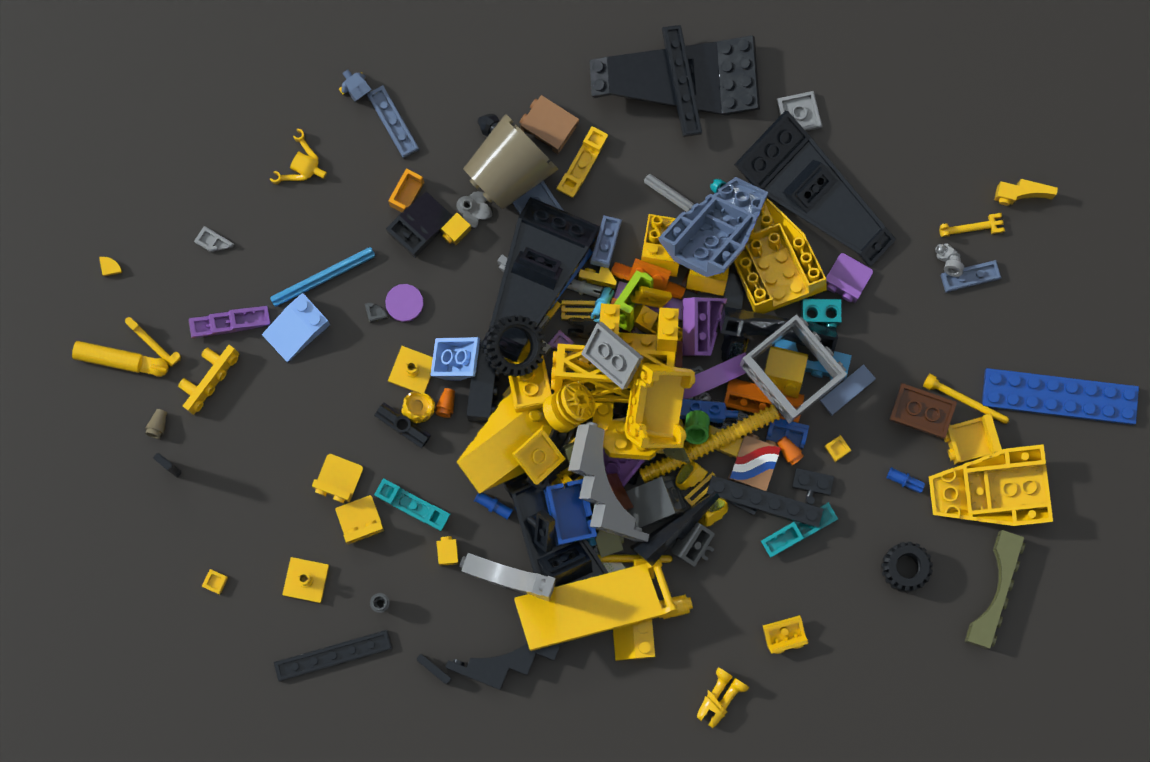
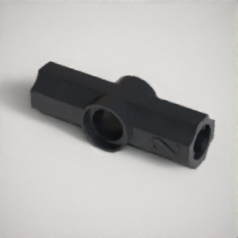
[374,402,431,449]

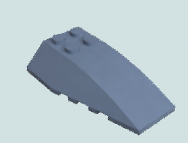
[659,177,768,277]

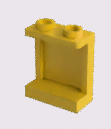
[944,413,1002,465]

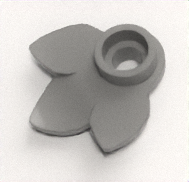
[456,191,493,228]

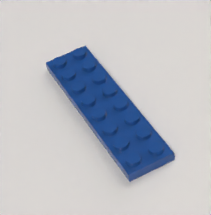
[982,368,1139,425]

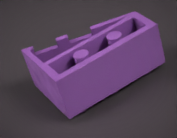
[683,297,727,356]

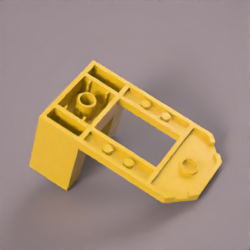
[593,303,679,460]

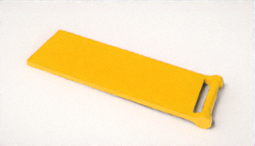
[514,559,678,651]

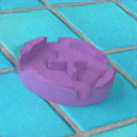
[385,284,424,322]

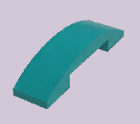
[374,478,451,531]

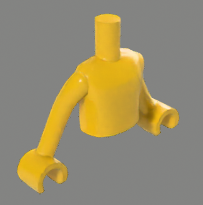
[270,129,327,185]

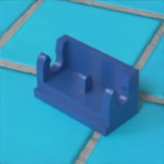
[766,419,809,449]

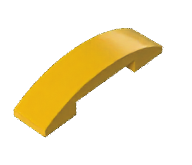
[556,126,608,198]

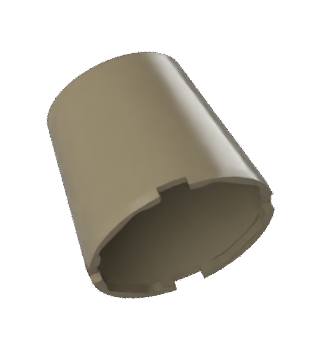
[463,114,558,210]

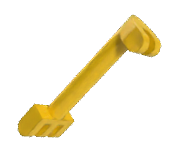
[939,213,1005,237]
[125,317,181,367]

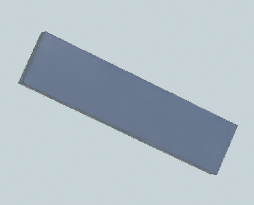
[367,85,419,159]

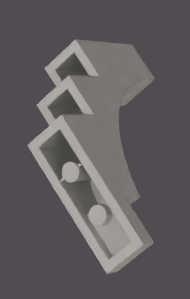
[568,422,649,542]
[459,553,556,602]

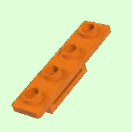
[611,258,686,299]

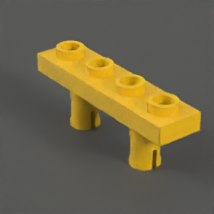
[178,345,240,415]

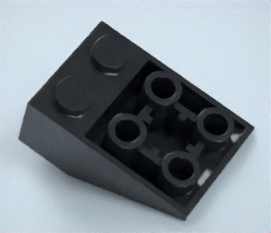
[386,191,453,258]

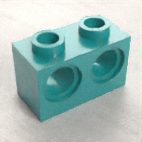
[801,299,841,328]

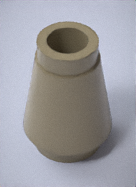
[145,409,167,439]

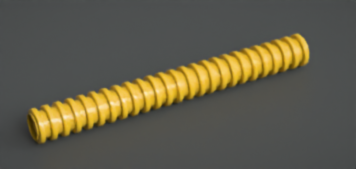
[639,404,780,483]

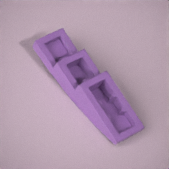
[189,306,270,338]

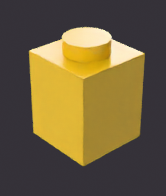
[441,213,471,245]
[436,536,459,566]

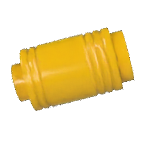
[659,594,693,619]

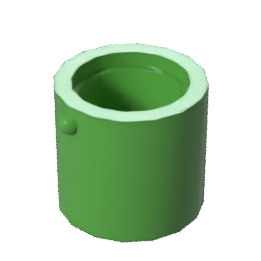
[684,410,710,444]

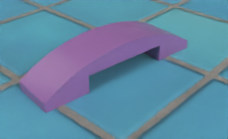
[683,352,746,399]

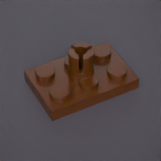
[889,383,957,439]

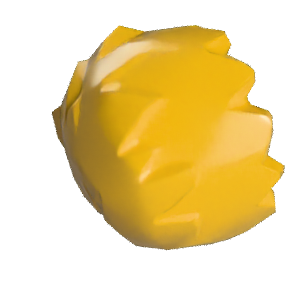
[401,392,435,423]

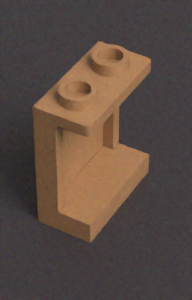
[519,95,579,154]

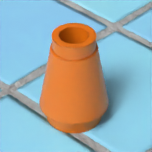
[435,388,455,418]
[777,436,804,465]

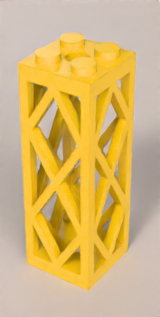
[551,344,675,403]

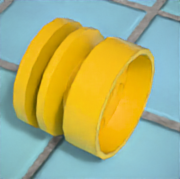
[543,382,596,433]

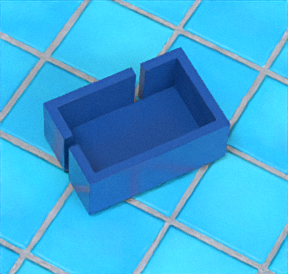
[544,479,597,546]

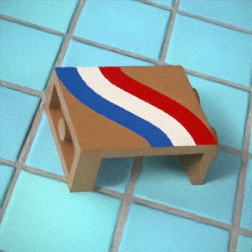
[727,433,781,491]

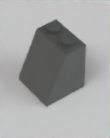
[626,476,688,529]

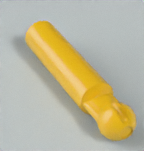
[72,341,169,377]

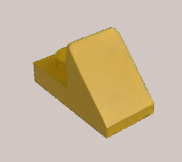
[578,267,617,289]

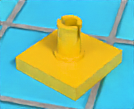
[388,346,433,394]
[512,429,565,485]
[282,557,329,603]

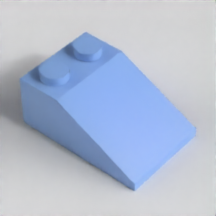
[262,293,330,363]
[430,337,480,380]

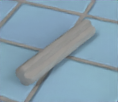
[644,174,694,212]

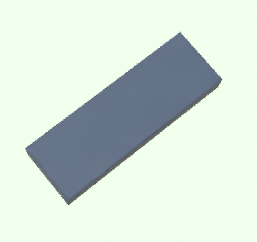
[590,215,622,268]
[940,260,1001,293]
[819,364,876,416]

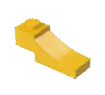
[994,179,1058,206]

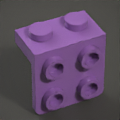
[826,253,873,303]

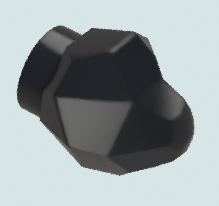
[477,114,500,136]

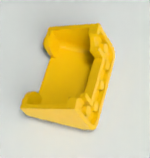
[625,363,695,448]

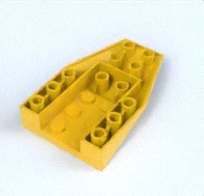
[733,198,827,314]

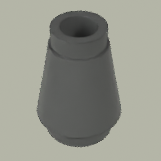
[370,593,390,613]

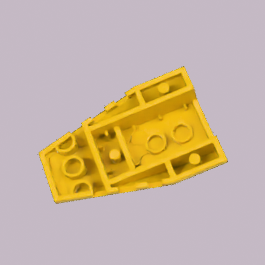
[457,393,574,493]
[929,444,1053,526]

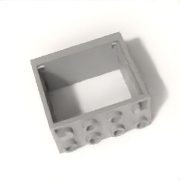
[739,314,847,424]

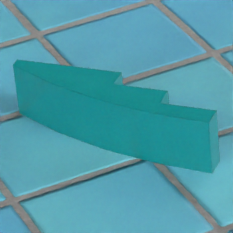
[761,502,838,558]

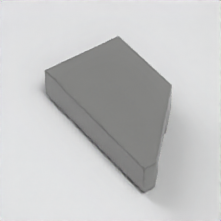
[194,226,234,252]

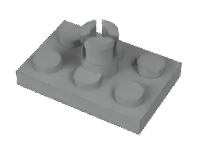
[581,322,643,390]

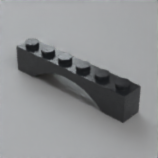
[720,306,838,354]

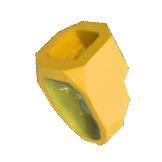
[675,460,708,490]
[698,498,728,527]

